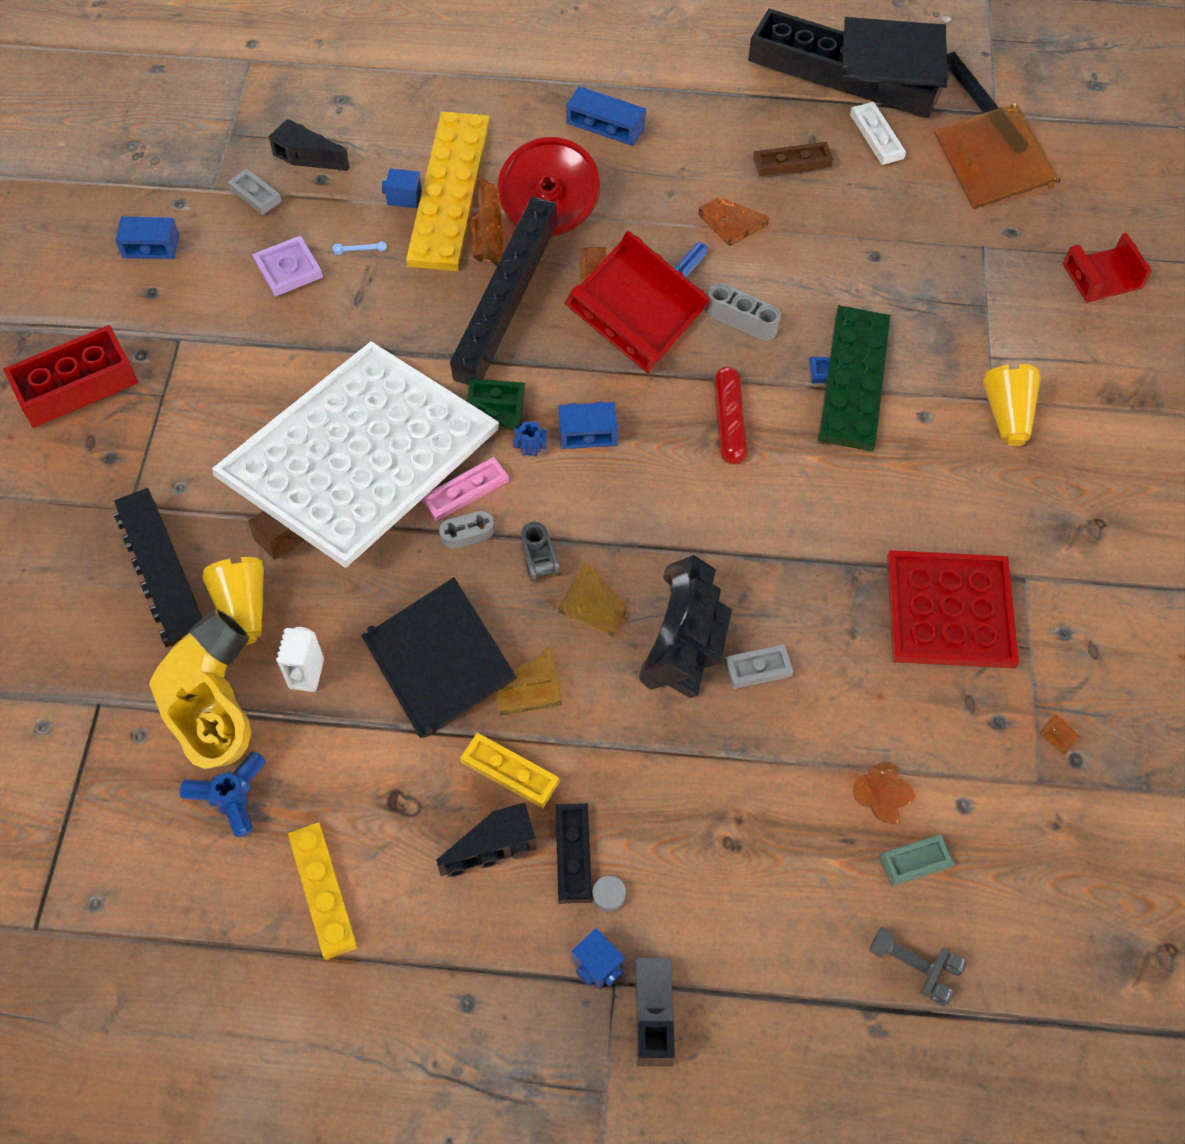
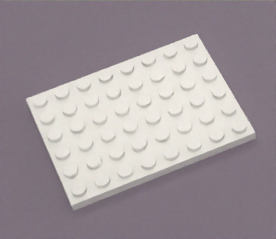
[212,342,499,568]

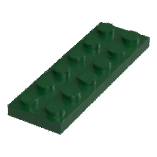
[817,305,891,452]

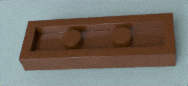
[753,142,833,177]

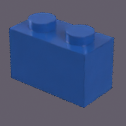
[115,216,180,259]
[558,402,618,449]

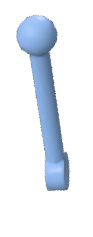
[332,241,387,255]

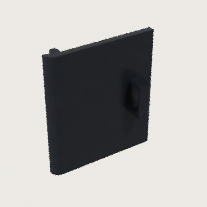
[842,17,949,88]
[361,577,517,738]

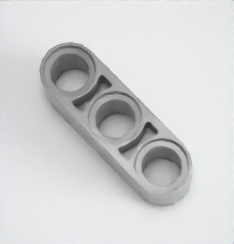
[706,283,781,341]

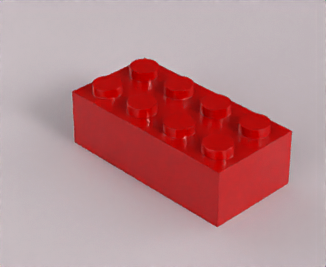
[3,324,139,428]

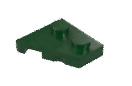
[466,378,526,432]

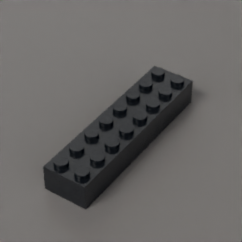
[748,8,950,118]

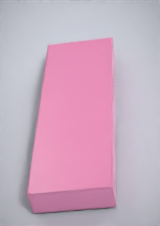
[421,457,510,522]

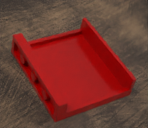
[564,230,711,374]

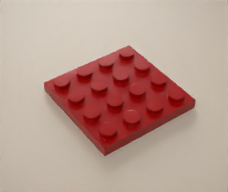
[887,550,1019,669]

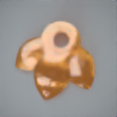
[853,762,916,824]

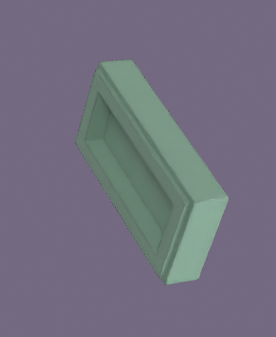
[879,834,955,887]

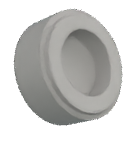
[593,876,626,912]

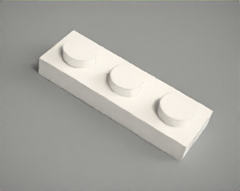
[850,102,906,165]

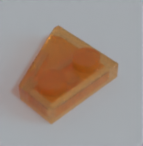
[698,197,769,246]

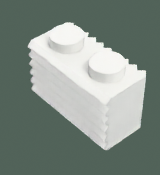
[276,627,324,692]

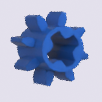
[513,421,547,457]

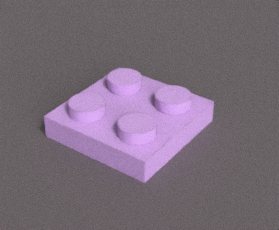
[252,235,323,297]

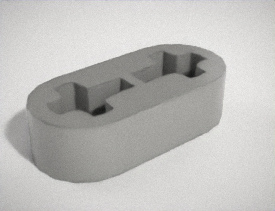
[439,511,495,549]

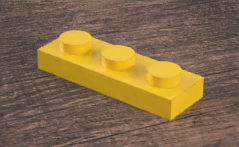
[460,733,560,808]

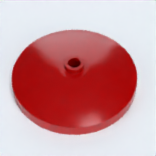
[498,137,600,236]

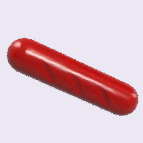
[714,367,748,464]

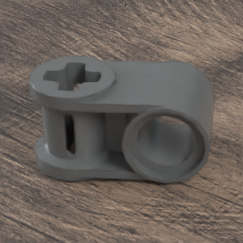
[521,521,560,582]

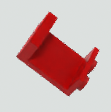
[1063,233,1152,303]

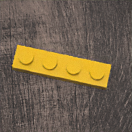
[287,822,358,960]

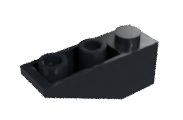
[268,119,350,171]
[436,802,536,877]
[636,958,675,1066]

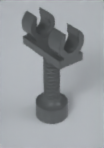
[869,927,967,1006]

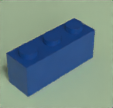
[566,86,646,146]

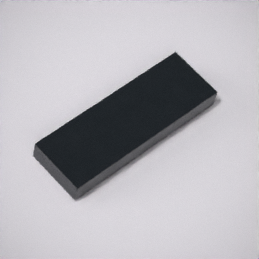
[555,803,592,904]

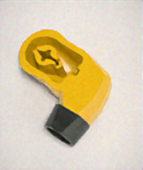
[149,608,251,769]

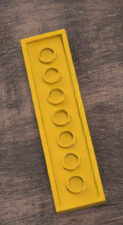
[406,111,490,271]

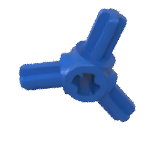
[180,751,266,837]

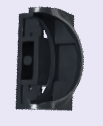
[639,555,732,698]

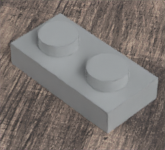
[227,169,282,215]
[724,644,794,689]

